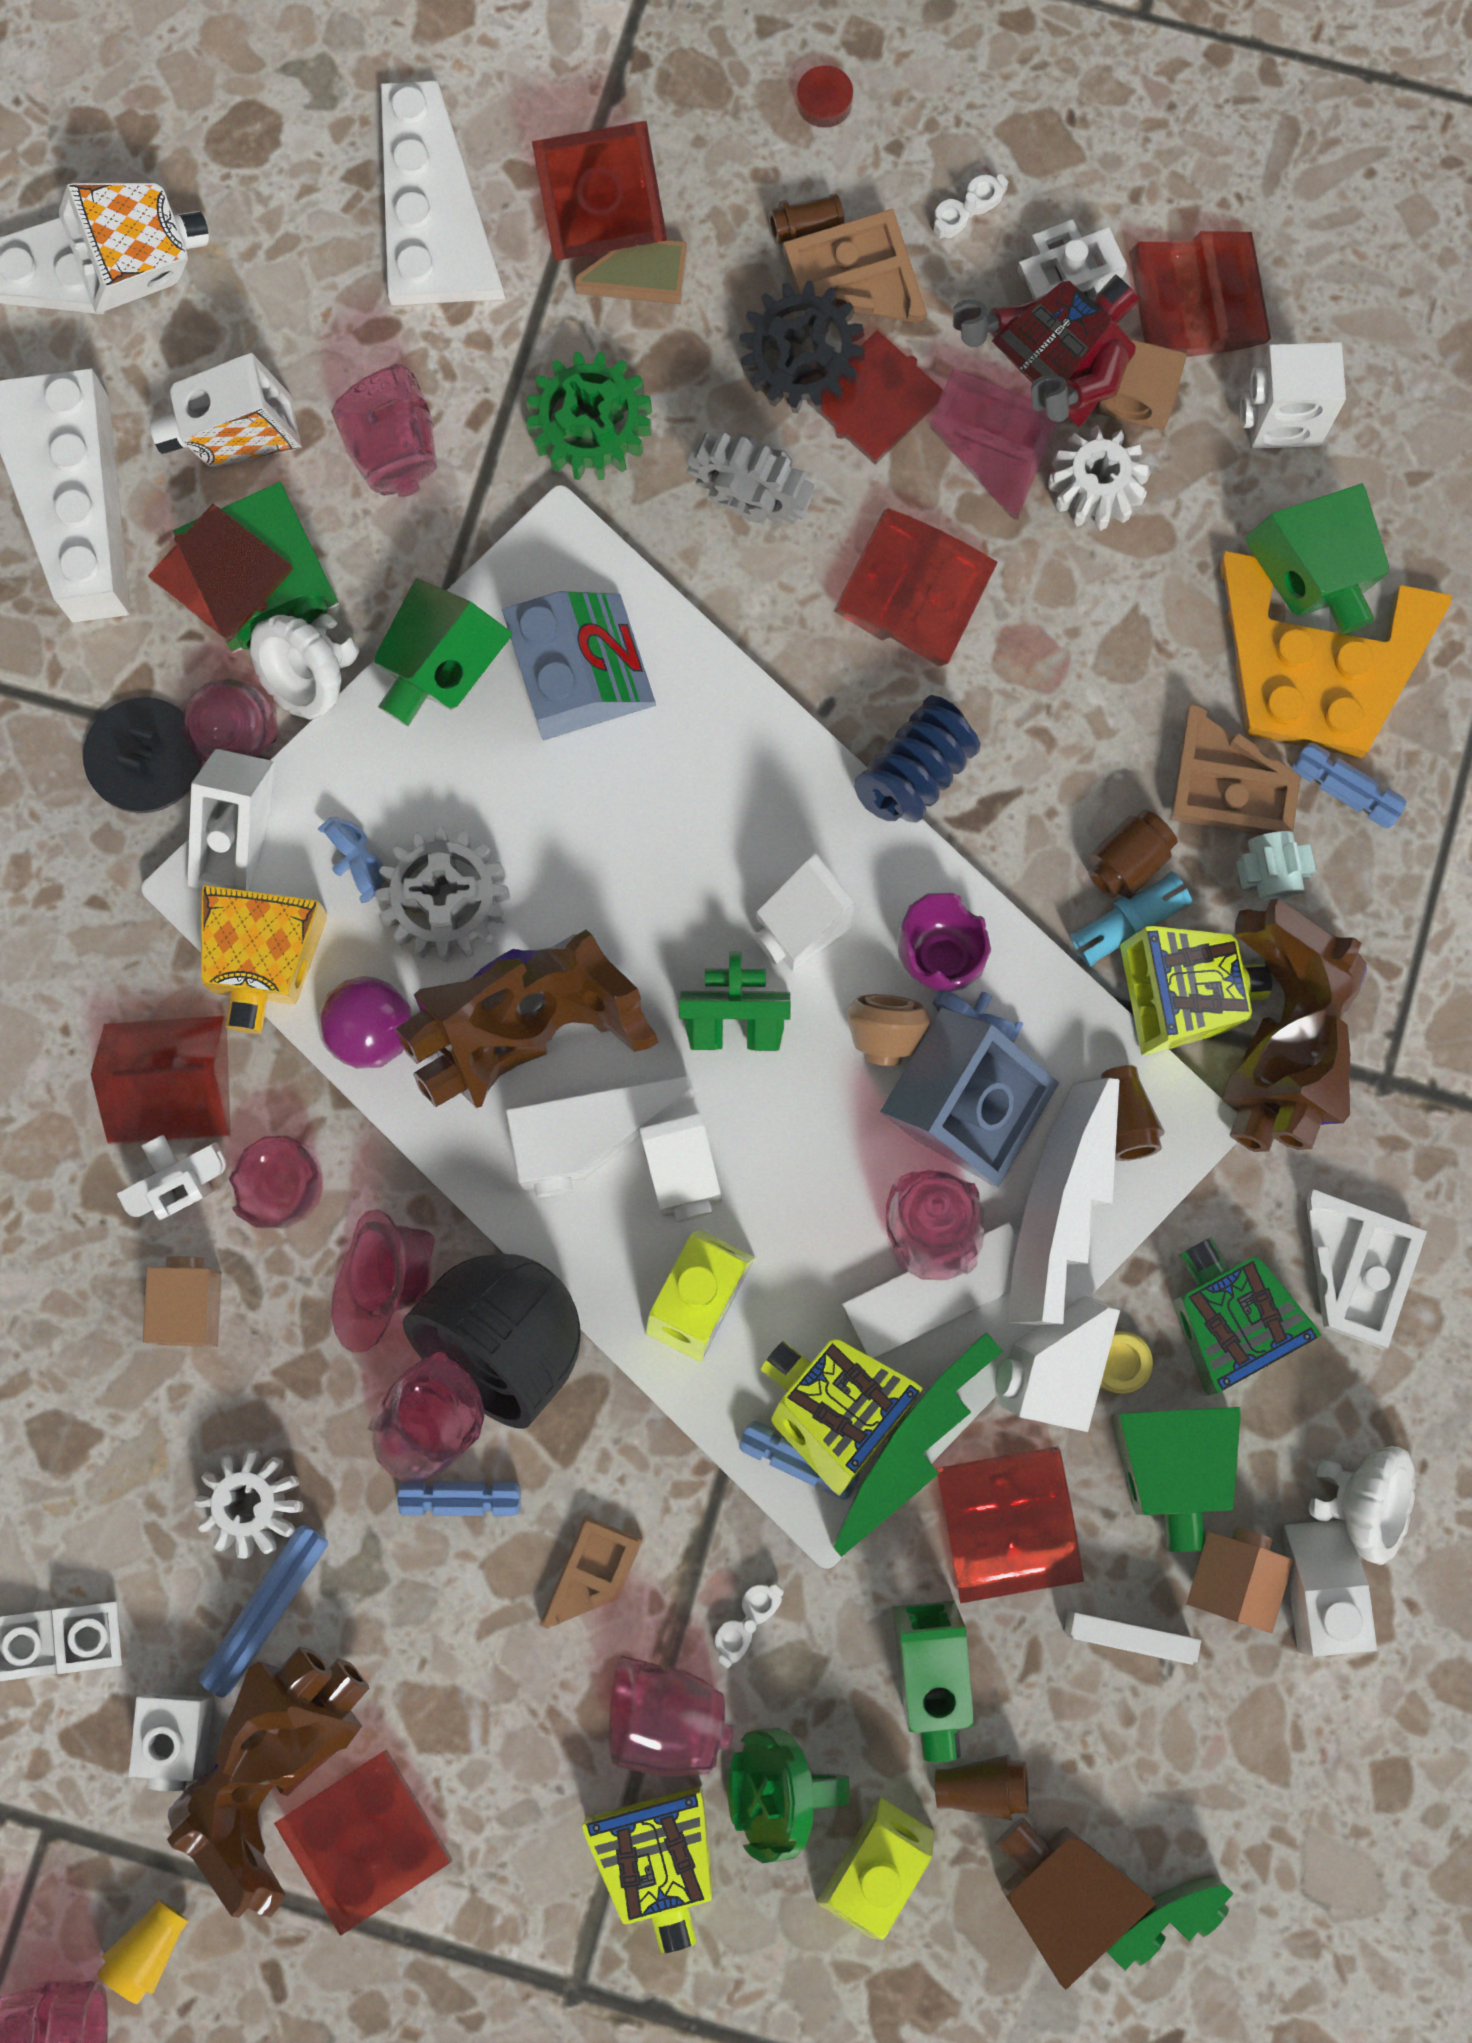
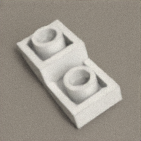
[0,1601,122,1682]

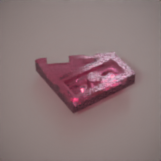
[930,368,1058,520]

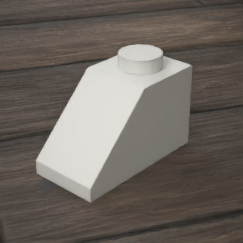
[187,749,274,891]
[754,854,855,972]
[639,1113,722,1222]
[997,1296,1120,1432]
[1282,1519,1377,1657]

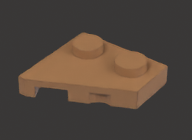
[782,209,927,323]
[1170,704,1301,835]

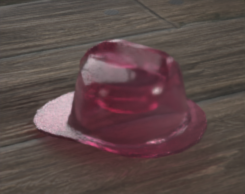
[331,1209,435,1353]

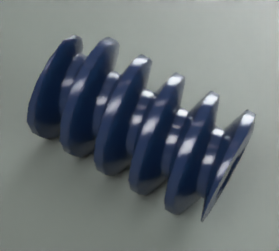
[854,695,981,823]

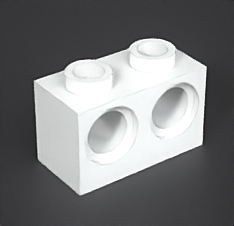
[1240,342,1346,449]

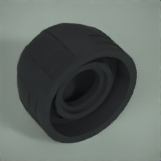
[402,1254,581,1429]

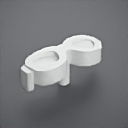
[933,174,1008,239]
[715,1583,784,1668]

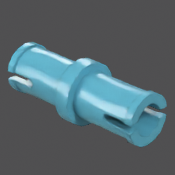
[1069,871,1193,967]

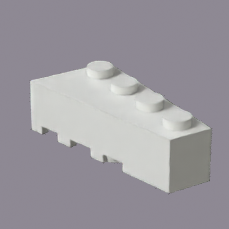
[0,369,130,623]

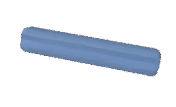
[198,1525,328,1698]

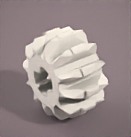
[1048,425,1150,531]
[193,1450,303,1559]

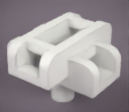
[1018,219,1127,299]
[117,1135,227,1220]

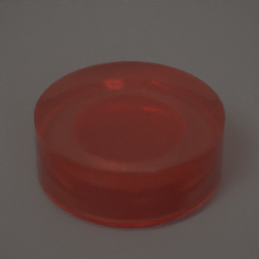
[796,65,853,128]

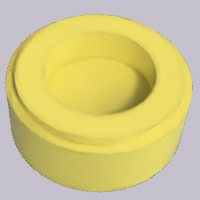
[1100,1331,1153,1394]

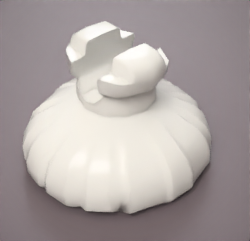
[249,614,359,720]
[1308,1446,1415,1565]

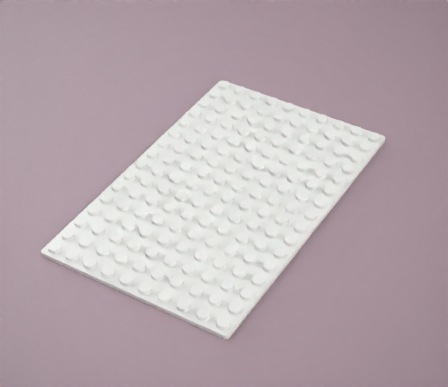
[142,485,1237,1569]

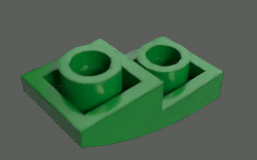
[1106,1875,1234,1971]

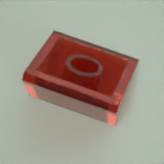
[532,121,668,261]
[90,1016,231,1145]

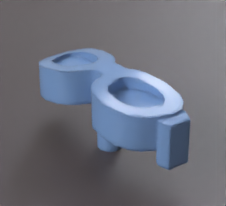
[317,817,385,903]
[932,990,1024,1043]

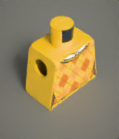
[201,885,327,1034]

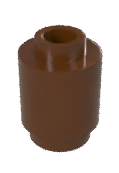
[1088,809,1178,898]

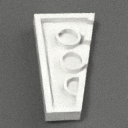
[381,81,505,306]

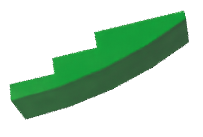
[832,1332,1003,1557]

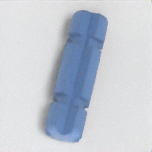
[1292,742,1407,828]
[739,1421,859,1500]
[397,1481,521,1516]

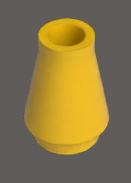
[96,1899,189,2005]

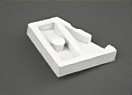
[1306,1189,1427,1349]

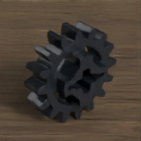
[739,281,866,413]

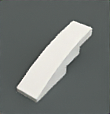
[1007,1078,1119,1325]

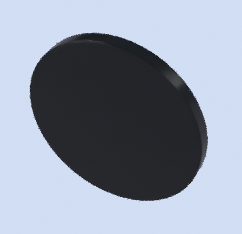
[83,697,203,813]

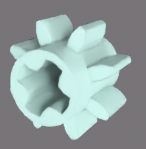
[1236,831,1317,902]

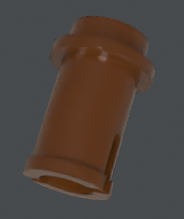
[769,193,845,244]

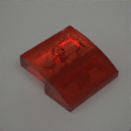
[1129,231,1271,357]
[834,508,998,667]
[935,1446,1084,1604]

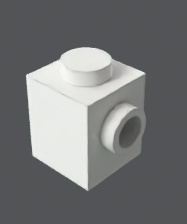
[128,1692,213,1791]

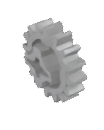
[686,432,814,524]
[375,827,510,962]

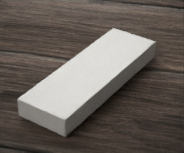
[841,1222,1018,1359]

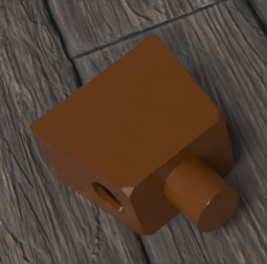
[996,1818,1156,1990]

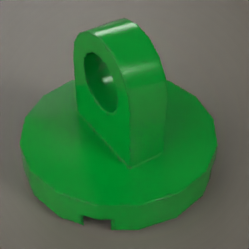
[727,1728,850,1864]

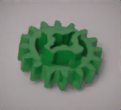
[526,352,652,480]

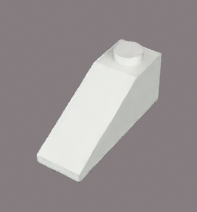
[506,1075,694,1197]

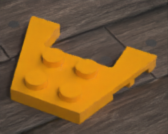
[1220,551,1452,758]

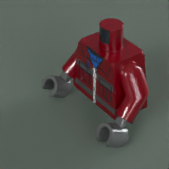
[953,274,1140,427]

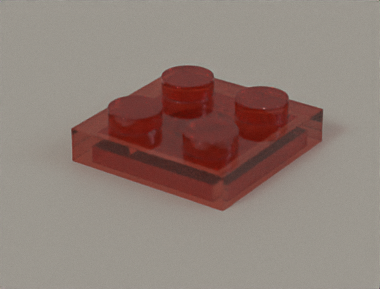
[274,1749,453,1936]

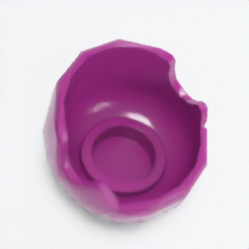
[898,893,991,992]
[318,976,412,1069]

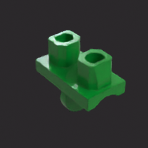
[679,951,791,1051]

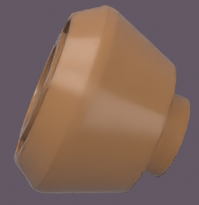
[846,994,930,1066]

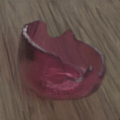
[182,678,278,762]
[229,1135,324,1228]

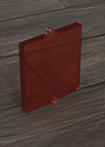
[807,330,946,465]
[148,503,294,642]

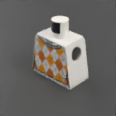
[58,183,209,313]
[150,353,302,467]

